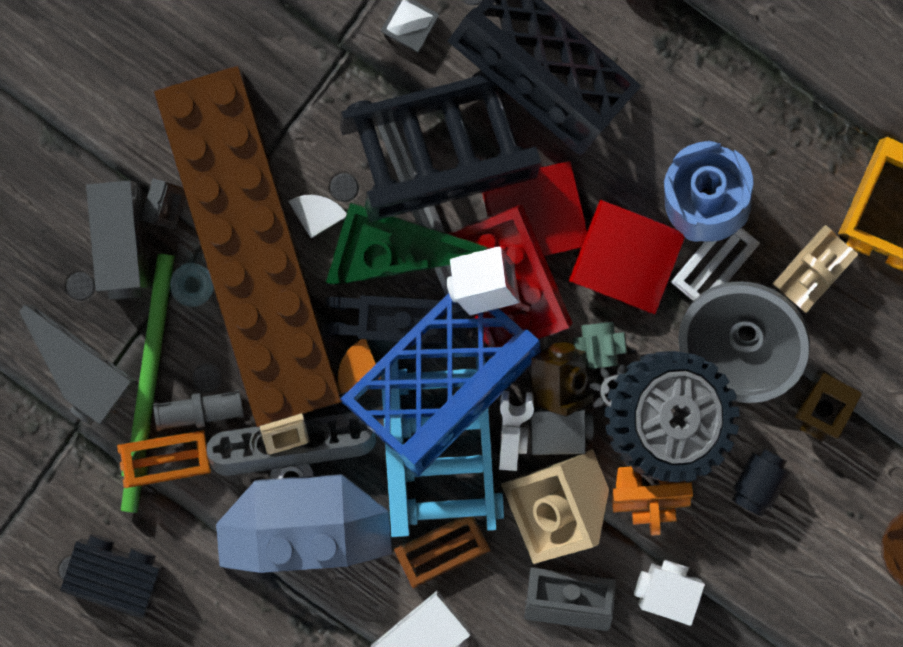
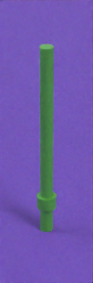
[121,254,175,513]

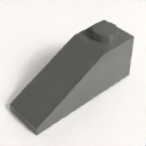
[19,304,136,425]

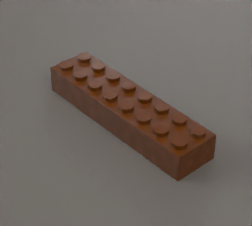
[154,65,342,427]

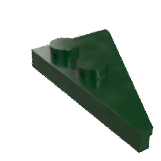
[326,203,492,285]

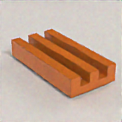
[117,430,211,488]

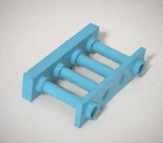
[381,356,504,537]

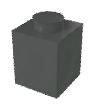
[531,406,593,455]

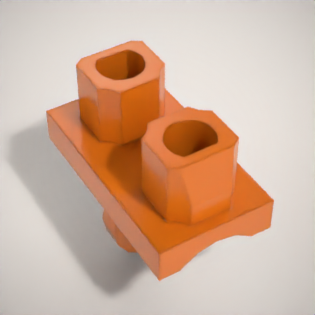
[612,466,693,536]

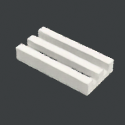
[670,228,760,301]

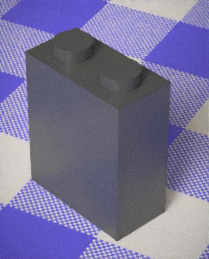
[86,181,152,300]

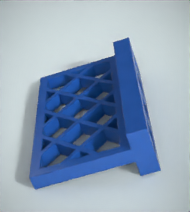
[341,293,541,477]

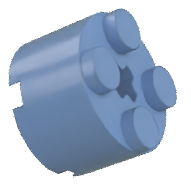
[664,141,753,242]

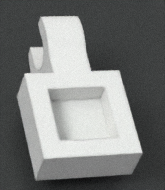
[499,391,534,471]

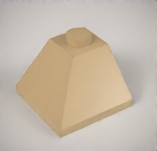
[501,449,609,564]

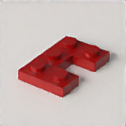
[447,204,573,348]

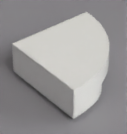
[288,195,347,239]

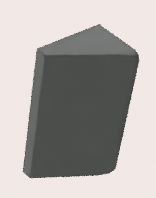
[524,567,616,631]

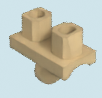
[772,225,858,313]

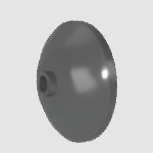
[678,282,810,403]

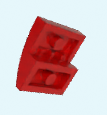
[482,161,587,256]
[569,200,685,314]

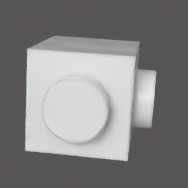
[447,246,520,315]
[634,560,705,626]

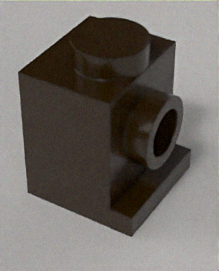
[531,342,593,417]
[794,371,862,442]

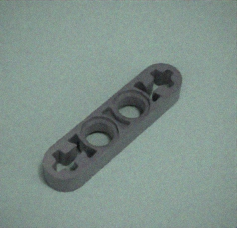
[206,412,377,476]

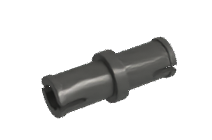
[153,390,244,431]

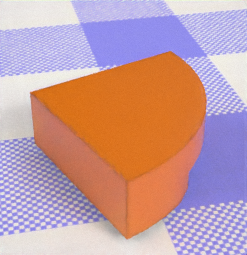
[338,339,381,394]

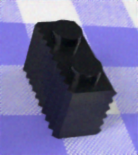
[60,534,164,619]

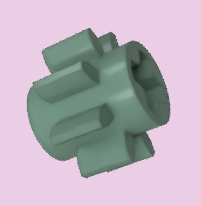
[573,322,627,369]

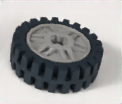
[605,351,740,482]

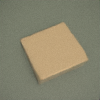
[260,414,310,455]

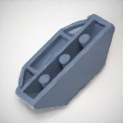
[216,474,392,573]

